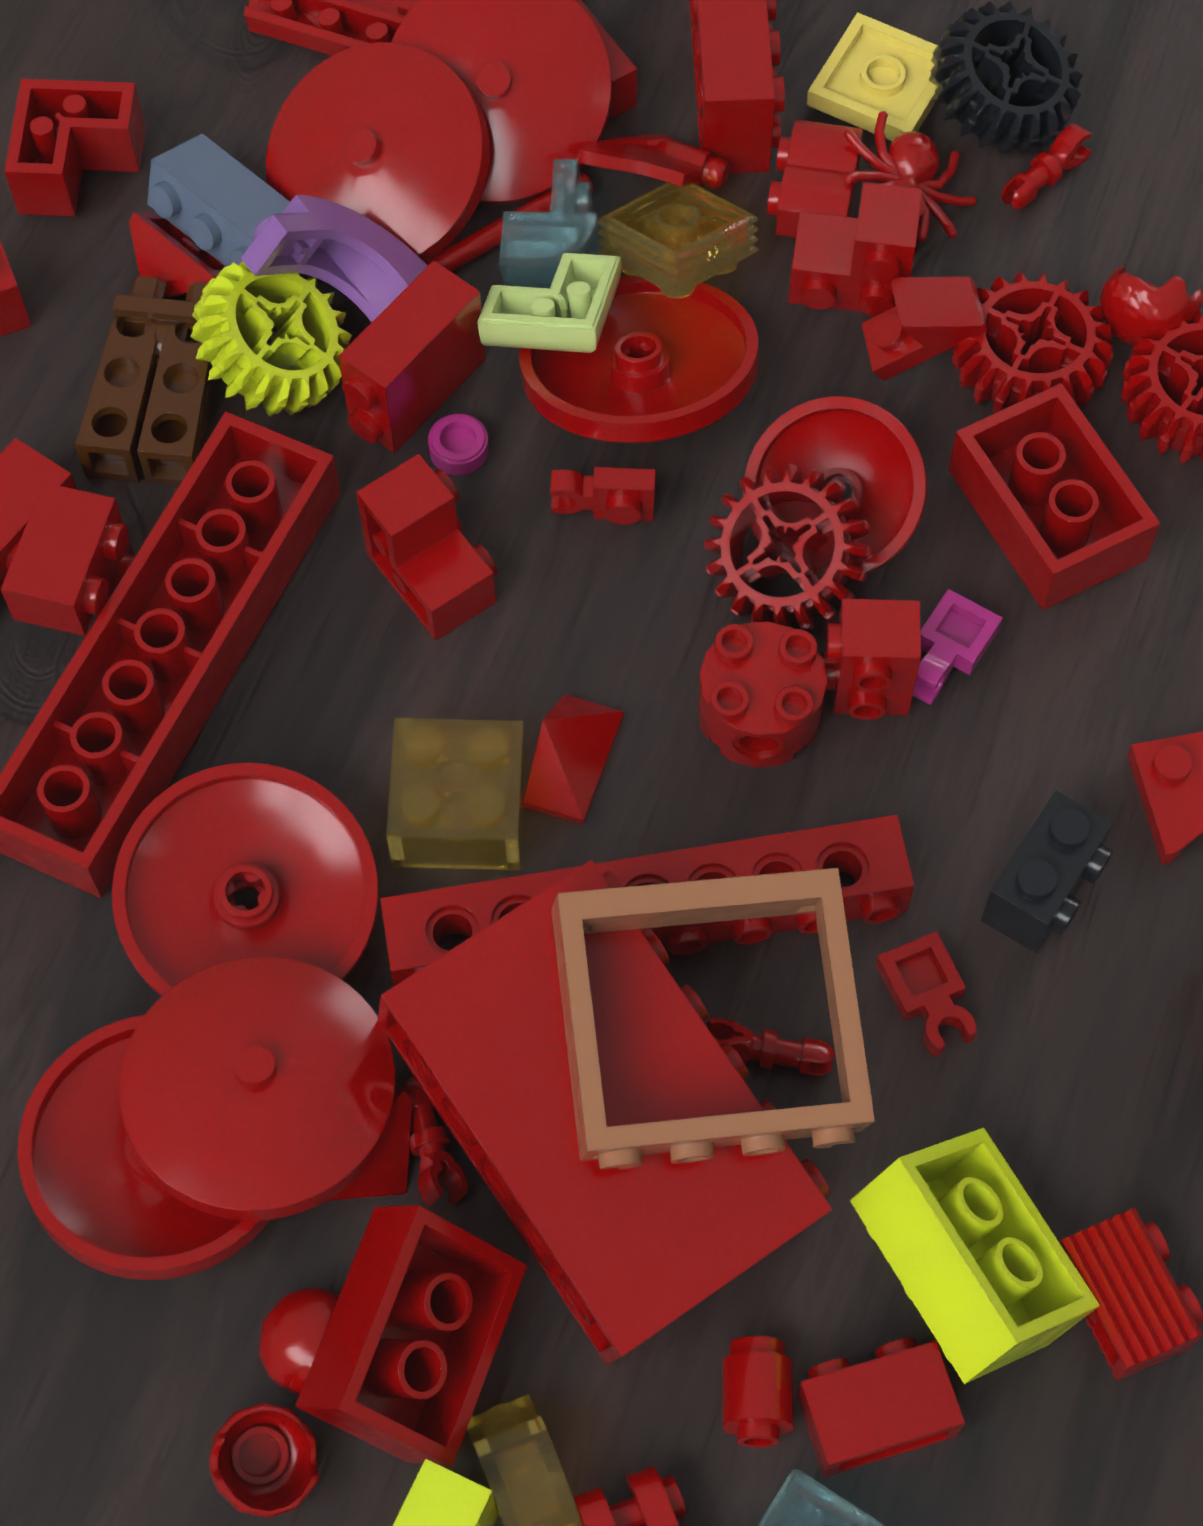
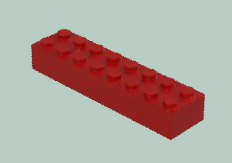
[0,411,341,899]

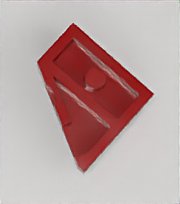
[1127,731,1203,865]

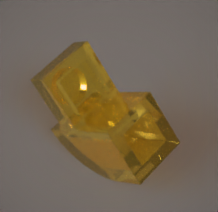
[467,1394,582,1526]

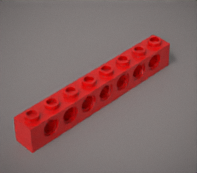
[380,815,914,986]

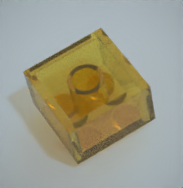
[386,718,526,870]

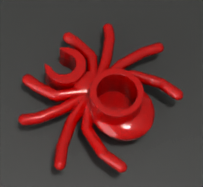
[844,111,977,242]

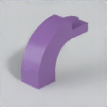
[241,195,428,322]

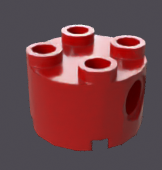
[698,621,827,768]

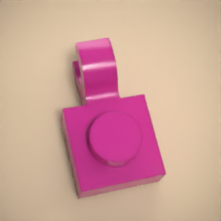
[913,589,1003,705]

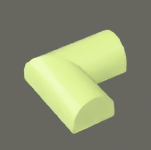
[477,253,622,353]

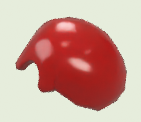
[258,1288,339,1395]
[209,1402,320,1518]

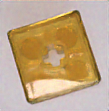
[597,182,759,298]

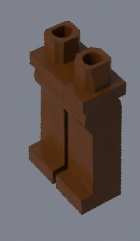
[75,276,215,487]

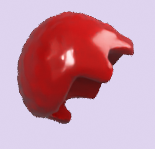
[1100,266,1203,348]

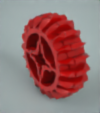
[952,271,1113,413]
[1121,311,1203,465]
[704,464,873,631]

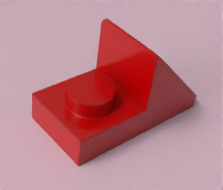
[862,277,987,381]

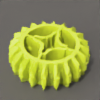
[190,261,352,417]

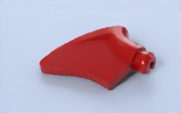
[577,134,729,189]

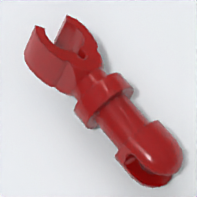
[1001,124,1093,210]
[707,1018,835,1076]
[399,1078,468,1207]

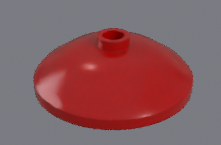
[743,396,928,580]

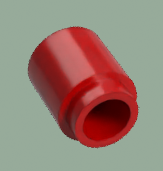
[722,1336,794,1448]

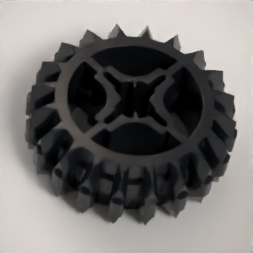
[929,1,1083,154]

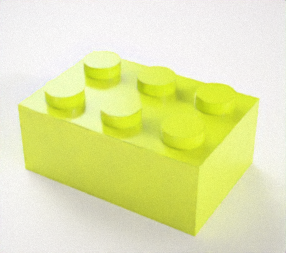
[850,1128,1100,1384]

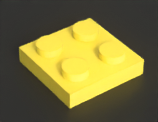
[807,12,938,141]

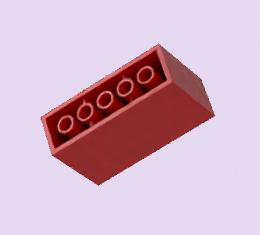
[377,859,833,1366]

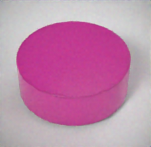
[428,414,489,475]

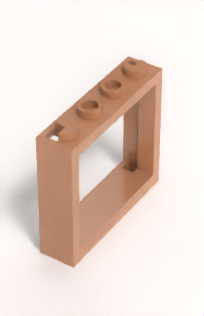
[551,868,875,1170]

